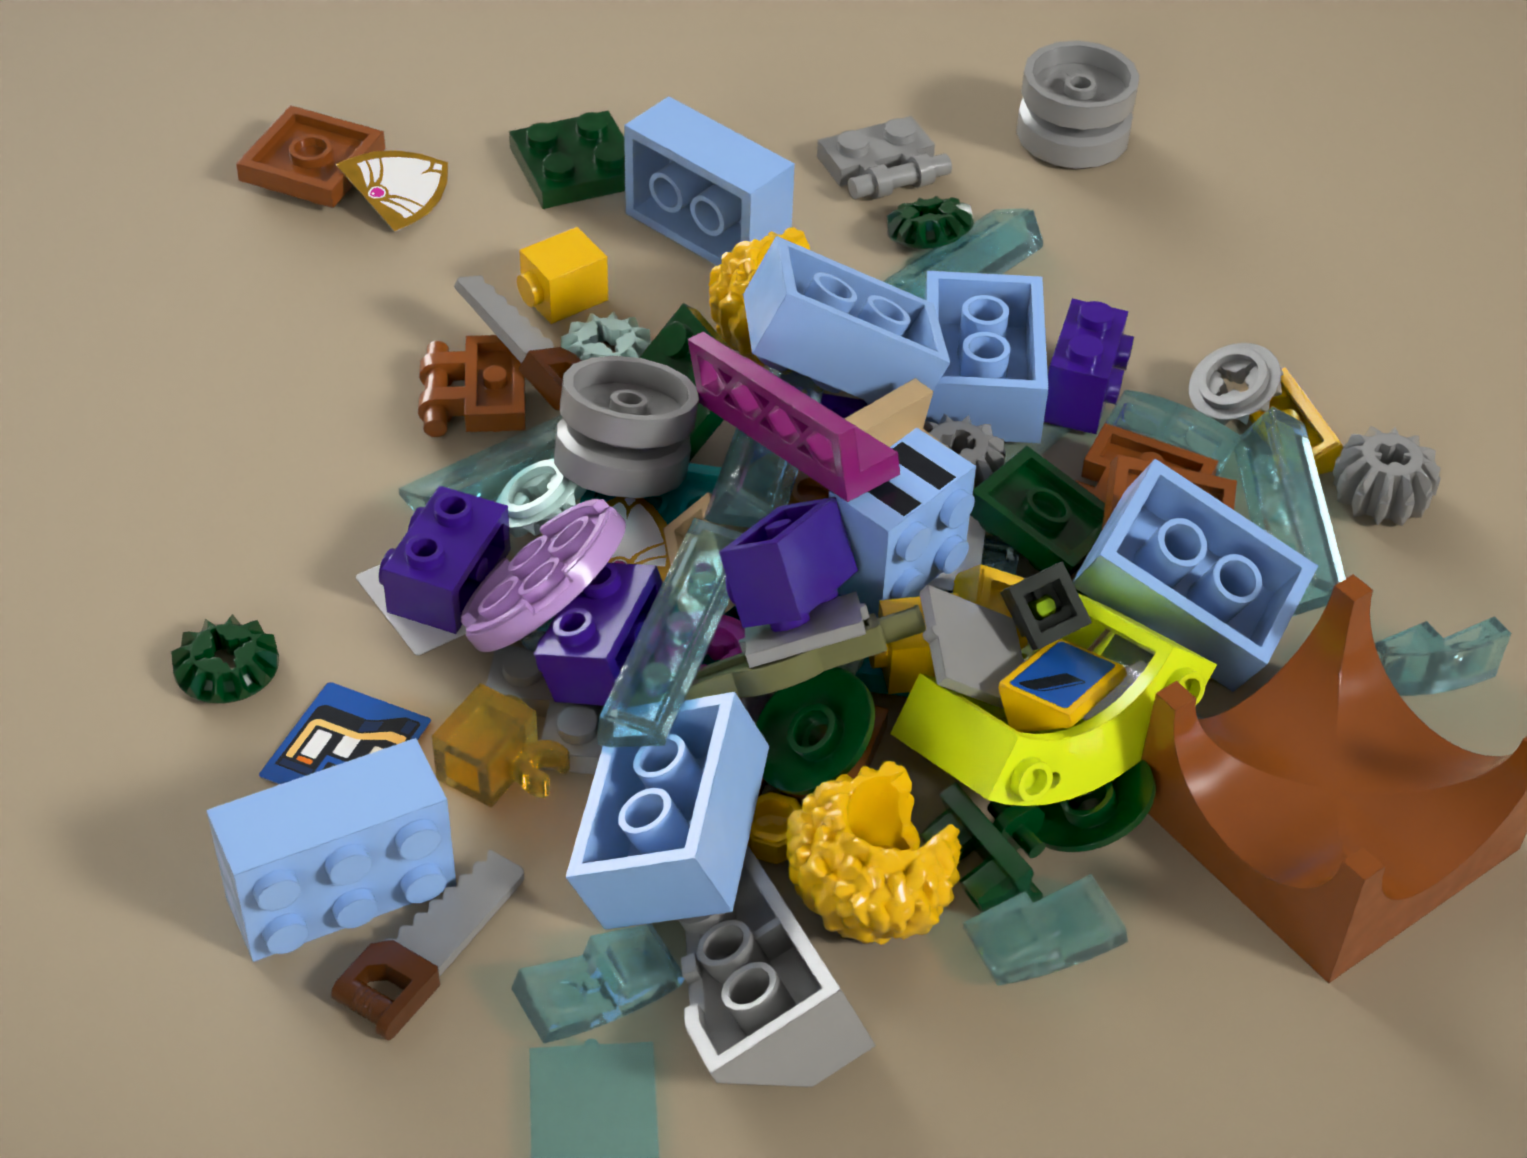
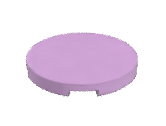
[461,499,626,652]

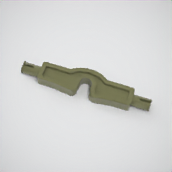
[624,604,926,711]

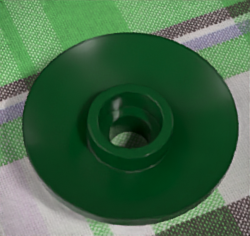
[756,667,875,795]
[1037,760,1156,852]

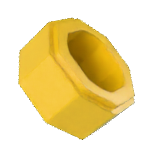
[748,792,802,864]

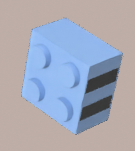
[829,428,976,619]

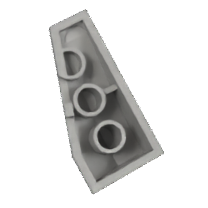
[679,845,876,1087]

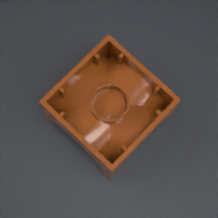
[1141,574,1527,983]

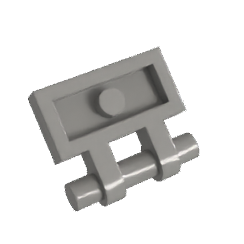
[817,116,952,199]

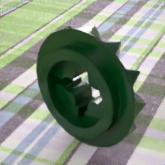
[887,195,974,249]
[171,614,279,703]

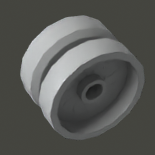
[1016,40,1140,169]
[554,356,699,498]

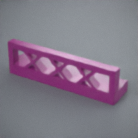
[688,332,900,502]

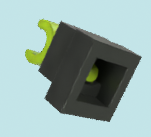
[1000,562,1092,650]

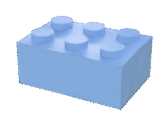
[624,96,795,266]
[743,236,951,405]
[924,271,1048,443]
[1073,459,1318,692]
[566,692,769,930]
[206,738,457,962]

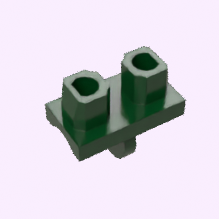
[920,782,1046,918]

